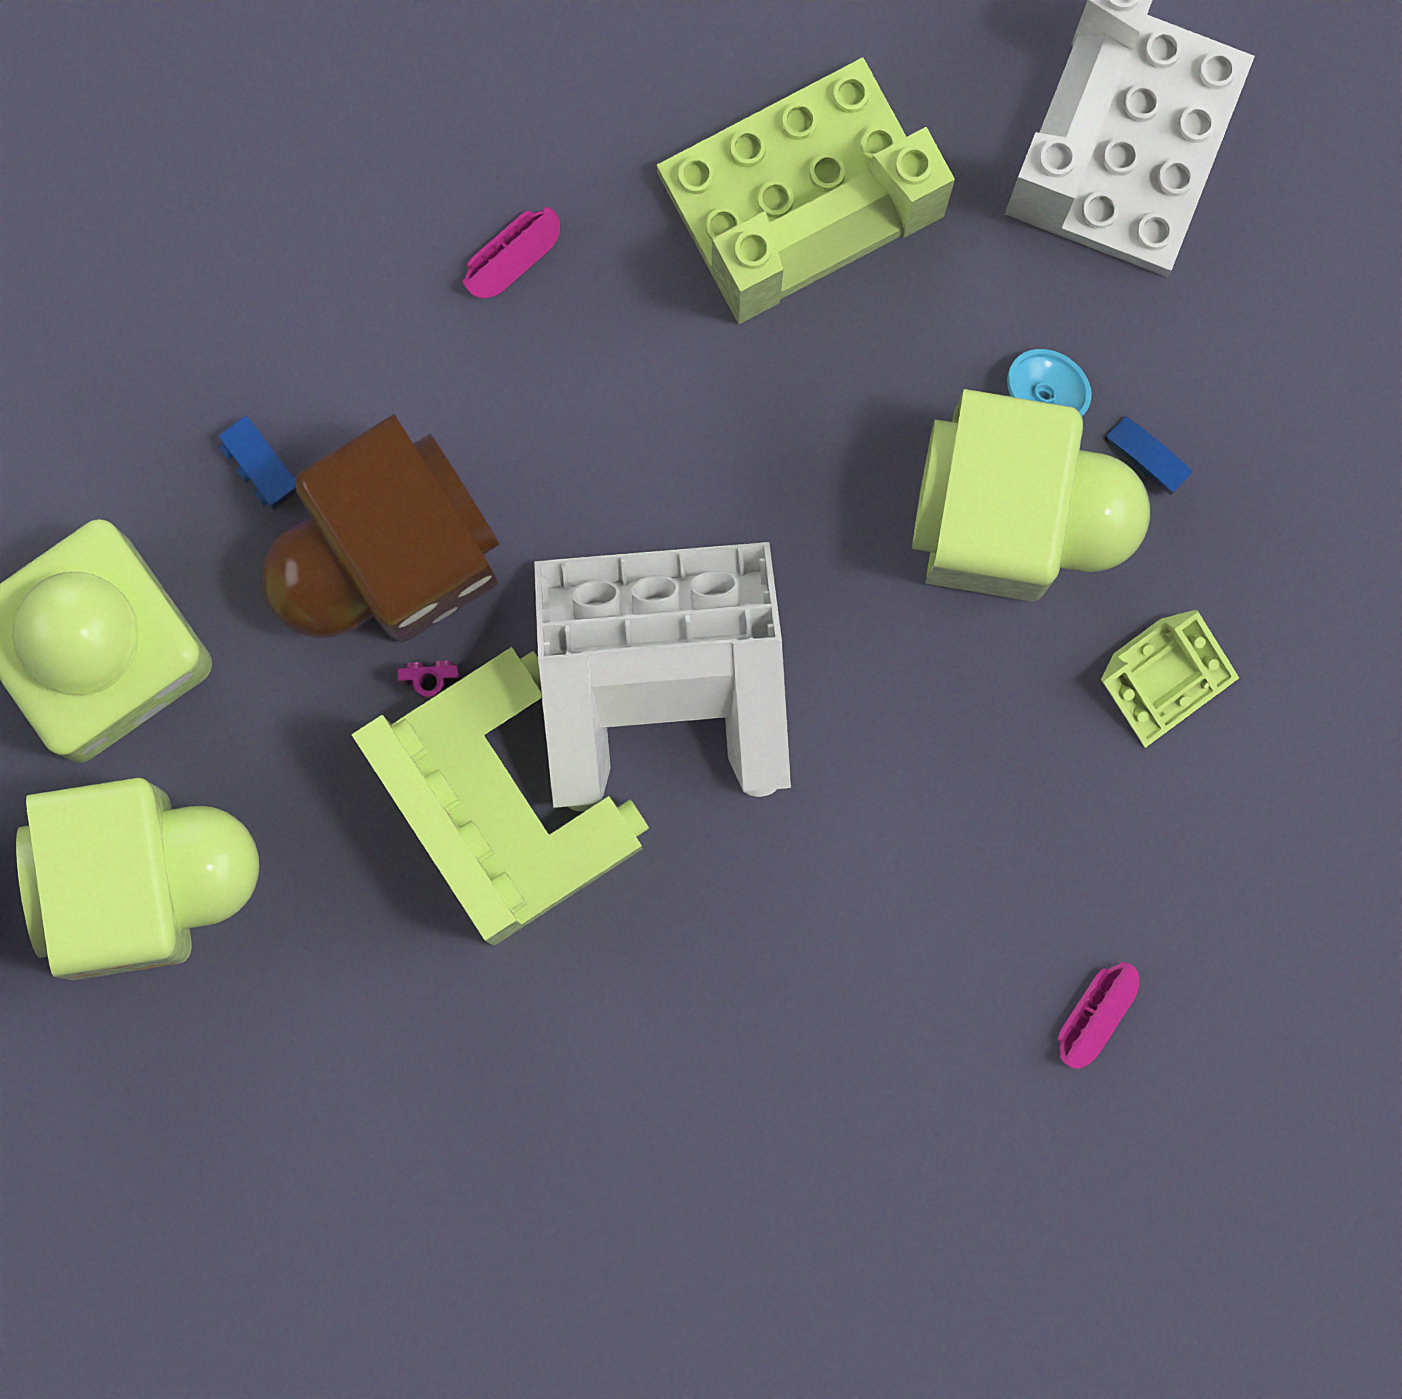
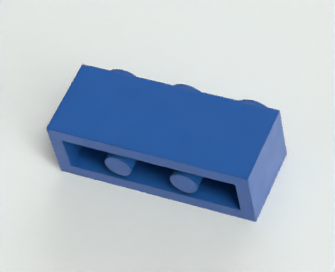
[219,415,297,510]

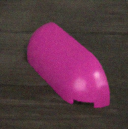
[462,207,560,298]
[1058,962,1139,1069]

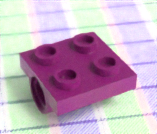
[397,661,461,701]

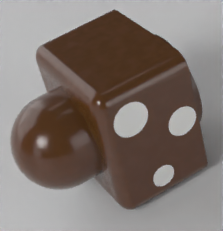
[261,414,500,642]

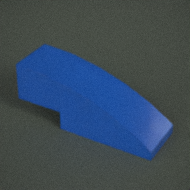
[1105,416,1193,496]

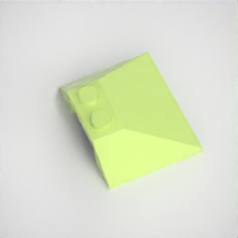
[1101,610,1239,748]

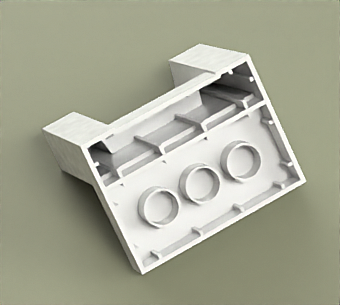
[1005,0,1255,277]
[534,542,791,811]

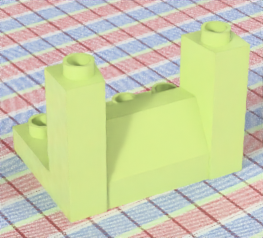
[657,57,955,324]
[352,647,649,946]

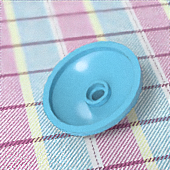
[1007,349,1092,417]

